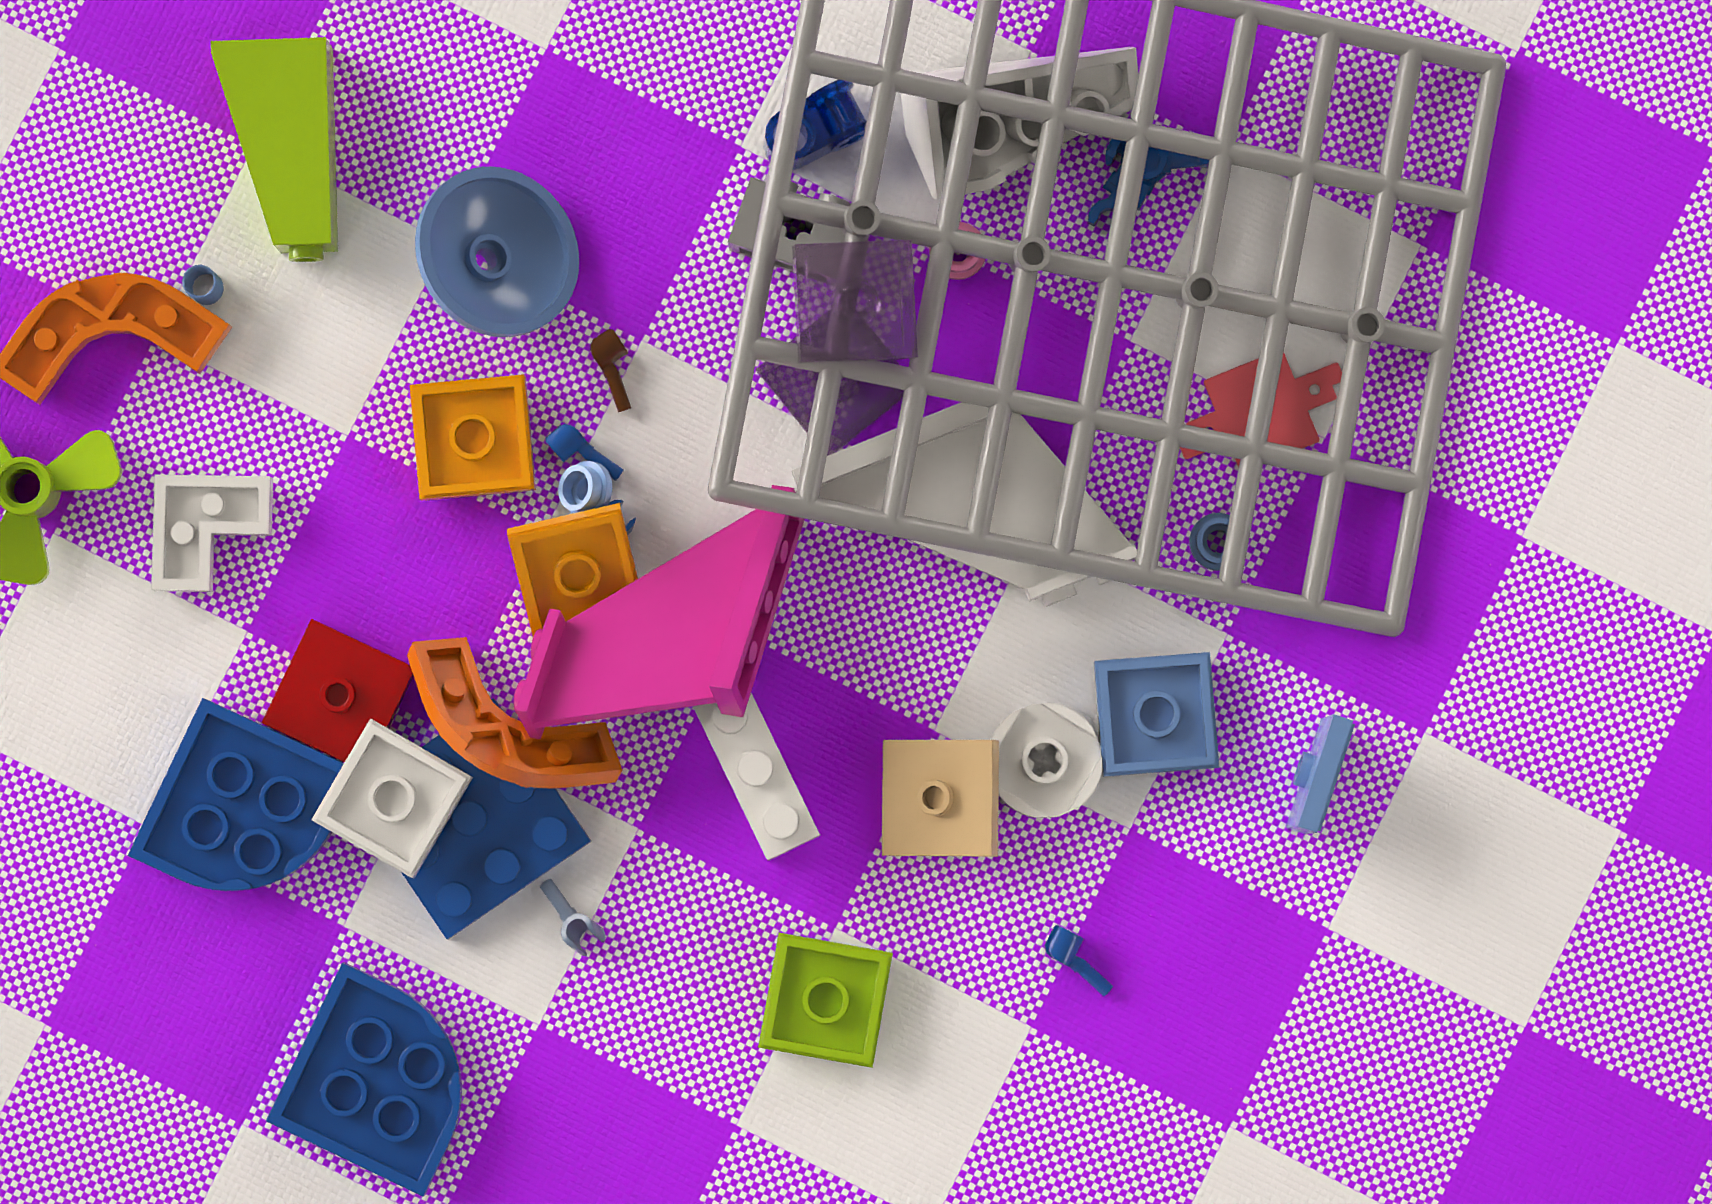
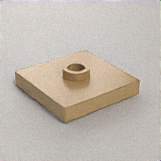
[882,740,999,857]

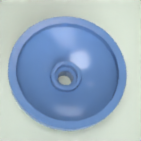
[415,167,579,337]

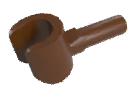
[590,329,631,413]

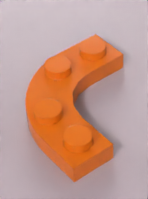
[0,273,232,405]
[407,637,623,789]

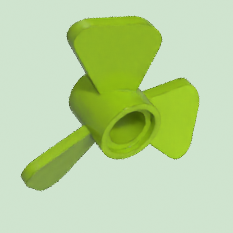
[0,430,122,585]

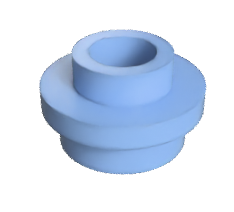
[558,461,612,514]

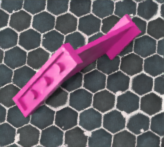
[514,485,805,739]

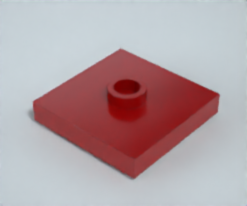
[261,619,414,762]

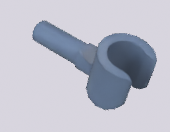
[540,879,606,956]

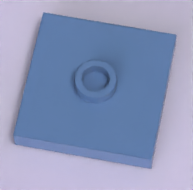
[1094,652,1219,777]
[1286,714,1355,834]

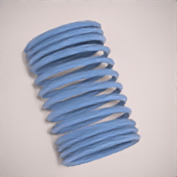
[182,264,224,305]

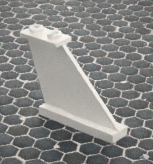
[792,402,1137,607]

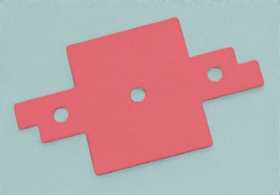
[1180,352,1342,468]

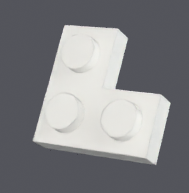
[151,474,273,592]

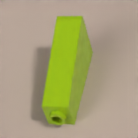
[211,37,338,262]

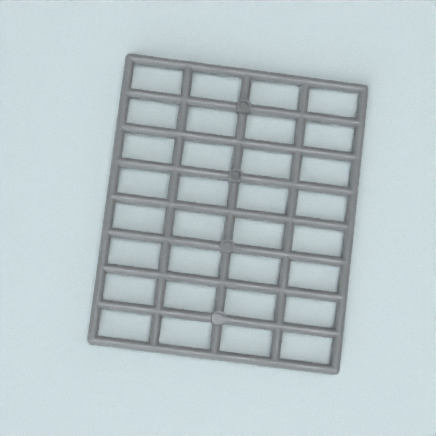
[708,0,1506,637]

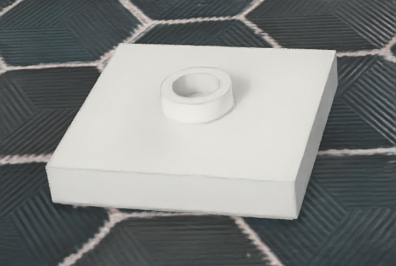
[312,719,473,878]

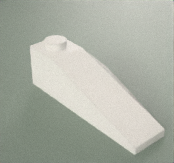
[901,47,1139,200]

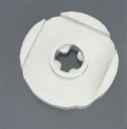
[991,703,1102,818]

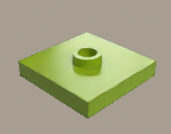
[758,932,893,1068]

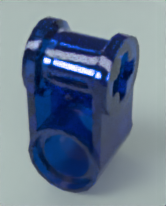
[763,80,867,170]

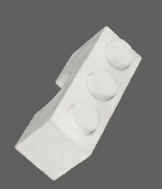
[693,693,820,861]

